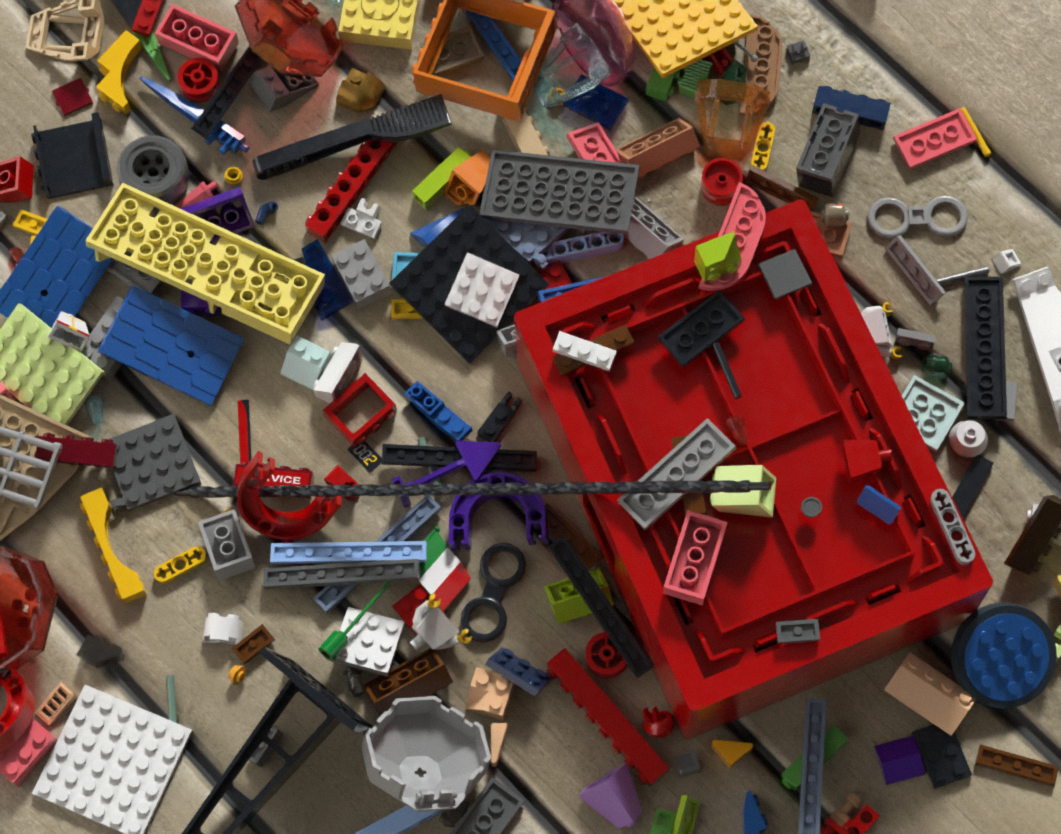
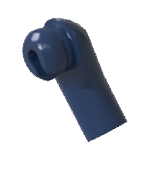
[255,201,278,225]

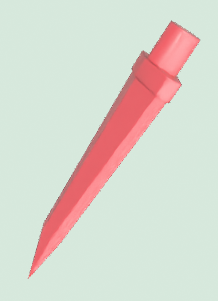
[175,181,218,209]

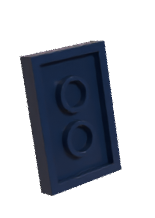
[485,647,552,697]

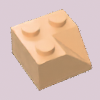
[465,667,515,721]

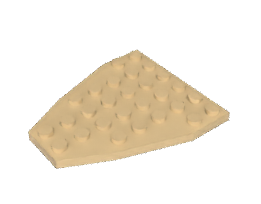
[0,394,92,541]

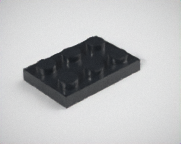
[911,724,972,790]

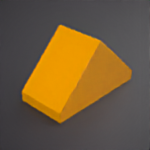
[711,739,753,769]

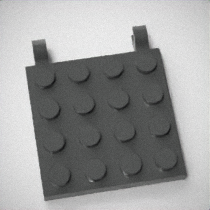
[110,414,201,512]

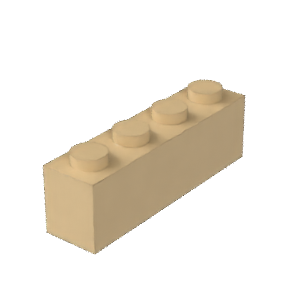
[500,108,550,156]

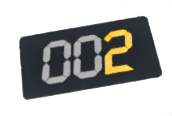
[347,442,382,472]

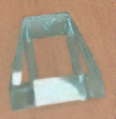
[533,22,611,108]

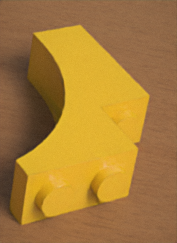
[96,30,142,115]

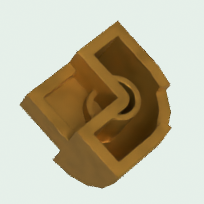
[336,68,386,113]

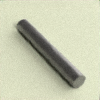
[936,266,990,286]

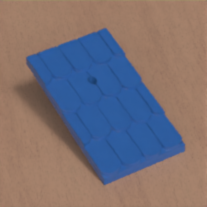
[0,205,113,328]
[97,285,244,406]

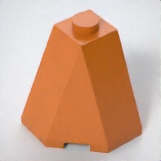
[444,150,491,205]

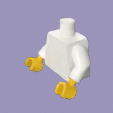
[861,302,902,360]
[410,593,472,651]

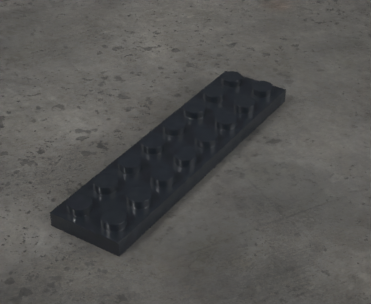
[964,277,1007,419]

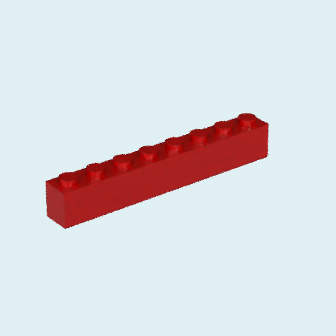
[546,648,669,787]

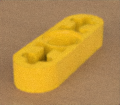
[751,122,775,171]
[153,546,207,584]

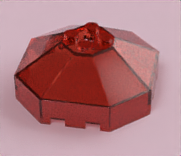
[234,0,344,77]
[0,546,58,670]

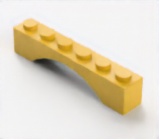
[80,487,147,604]

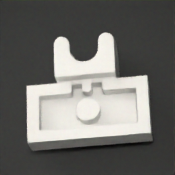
[341,198,383,240]

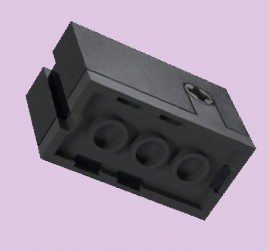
[796,103,860,197]

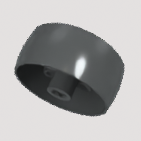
[117,135,189,209]

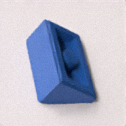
[857,485,901,525]

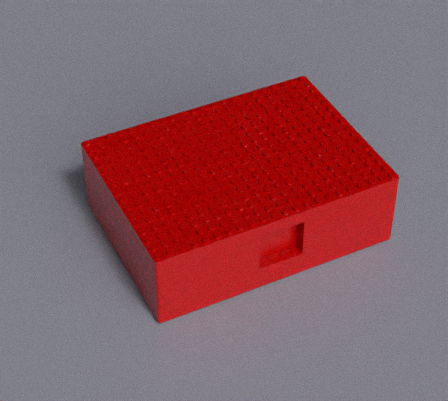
[514,199,993,740]

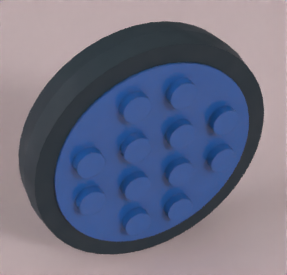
[951,603,1057,709]

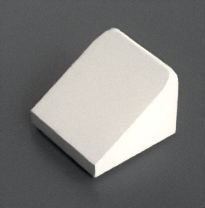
[992,249,1022,274]

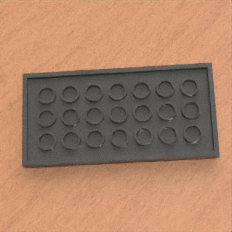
[479,150,640,234]

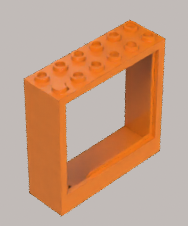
[412,0,557,122]

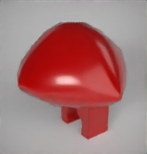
[641,707,674,738]

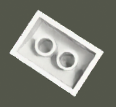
[313,342,363,403]

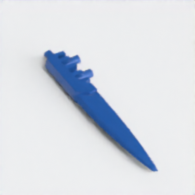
[139,77,250,155]

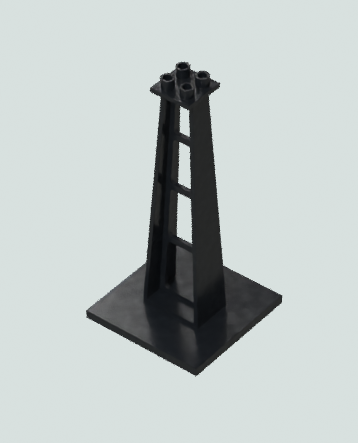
[182,647,374,834]

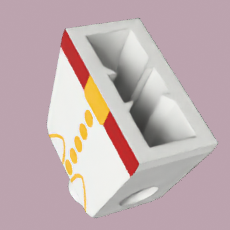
[48,311,90,352]

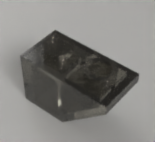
[76,634,125,668]

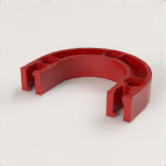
[237,451,342,540]
[0,663,35,754]

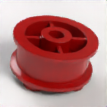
[177,58,220,102]
[585,632,627,679]

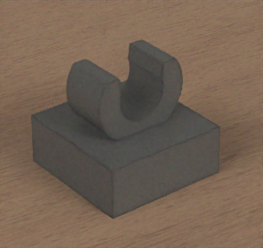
[787,40,811,64]

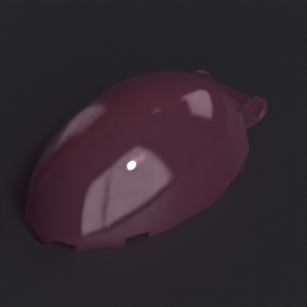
[552,0,635,87]

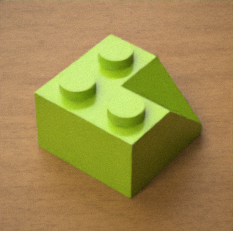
[694,232,742,282]

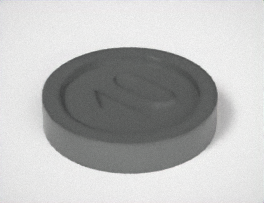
[801,497,822,518]

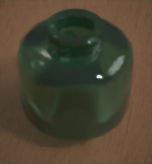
[922,353,952,379]

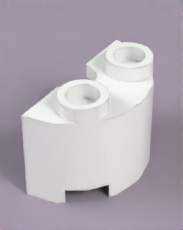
[202,613,244,645]

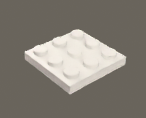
[445,253,520,328]
[333,607,405,676]

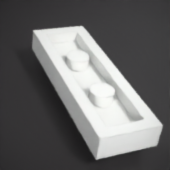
[553,331,617,371]

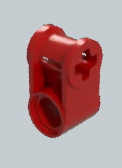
[324,465,359,501]

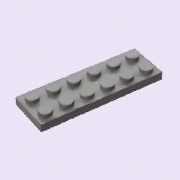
[617,418,736,531]

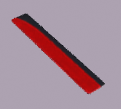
[238,400,252,464]

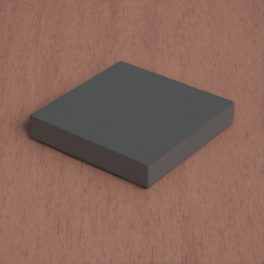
[758,249,812,300]

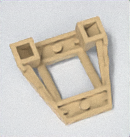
[25,0,104,62]

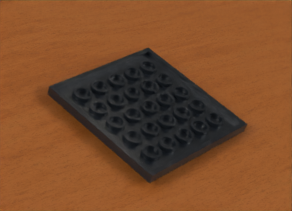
[389,205,550,364]

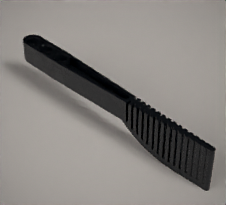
[252,94,452,180]

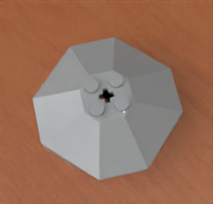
[361,696,491,812]

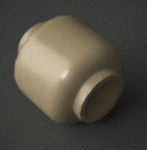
[821,203,849,227]

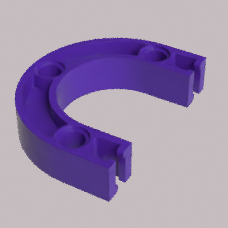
[449,472,549,551]

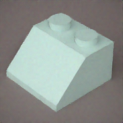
[280,336,332,390]

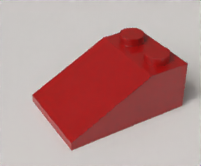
[0,156,34,203]

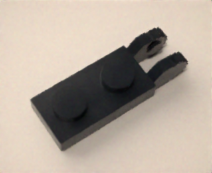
[477,392,522,442]

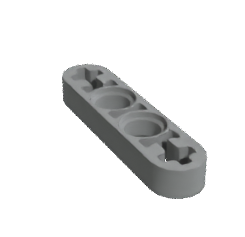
[930,489,975,565]

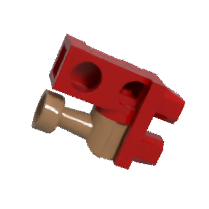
[820,792,880,834]

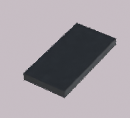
[657,290,745,368]

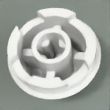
[949,420,988,458]

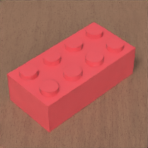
[155,4,239,72]
[663,510,728,606]

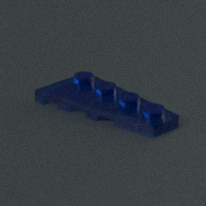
[301,239,354,321]

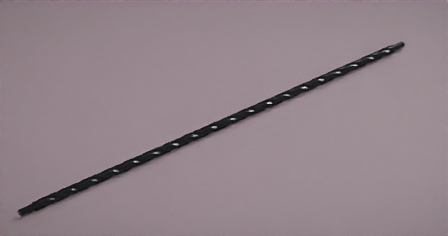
[173,480,771,498]

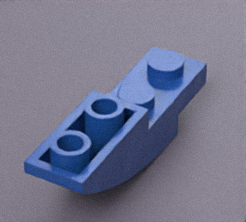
[404,381,473,441]
[742,790,768,834]

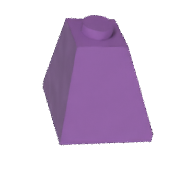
[579,763,642,829]

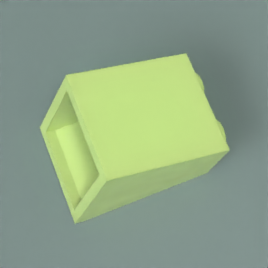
[710,465,776,517]

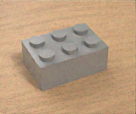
[331,239,391,310]

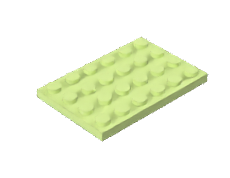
[0,303,105,425]

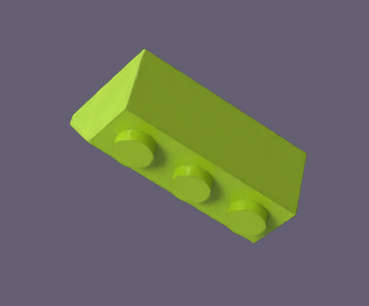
[544,568,614,624]

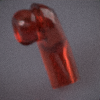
[9,247,24,269]

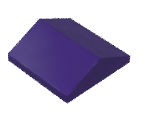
[874,736,925,785]

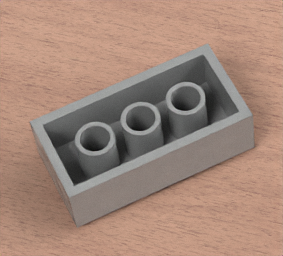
[81,296,124,383]

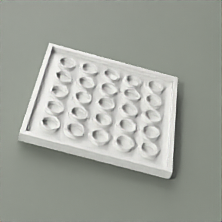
[32,685,193,834]

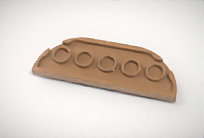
[739,14,783,116]

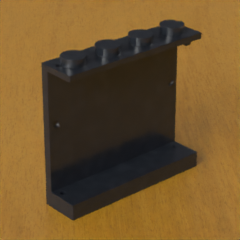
[31,112,114,199]

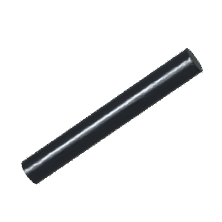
[712,342,742,399]

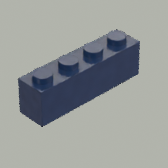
[812,86,891,130]

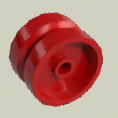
[701,158,743,206]

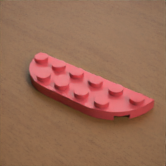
[699,182,766,291]

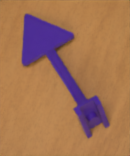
[392,441,502,508]

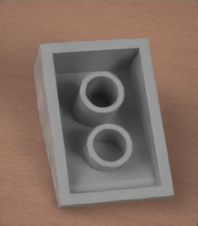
[198,509,255,581]

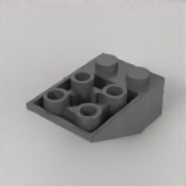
[250,57,319,112]

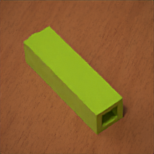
[412,147,472,210]

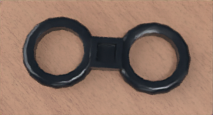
[460,543,526,642]

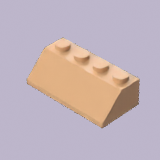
[884,652,976,736]

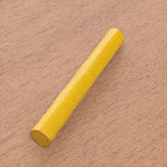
[961,107,991,157]

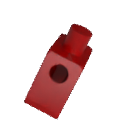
[841,440,892,483]

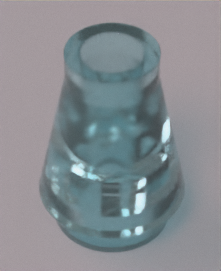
[85,395,104,424]

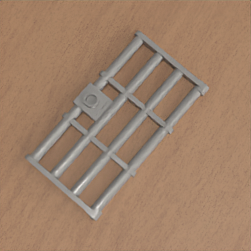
[0,426,63,510]

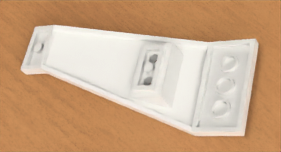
[1012,267,1061,433]

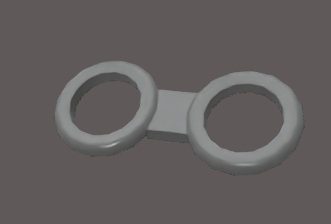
[867,196,968,239]

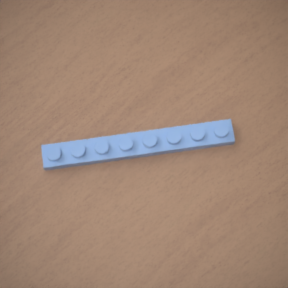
[270,541,427,564]

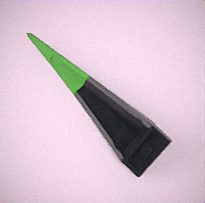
[111,0,170,82]

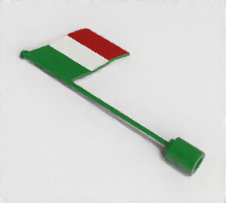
[318,526,471,662]

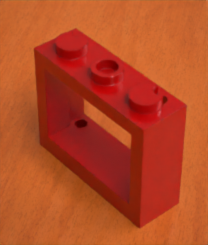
[322,373,397,447]

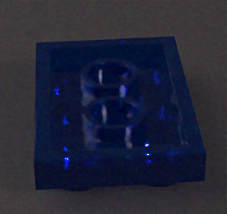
[563,74,629,131]

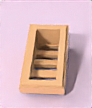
[35,682,77,726]
[491,723,507,767]

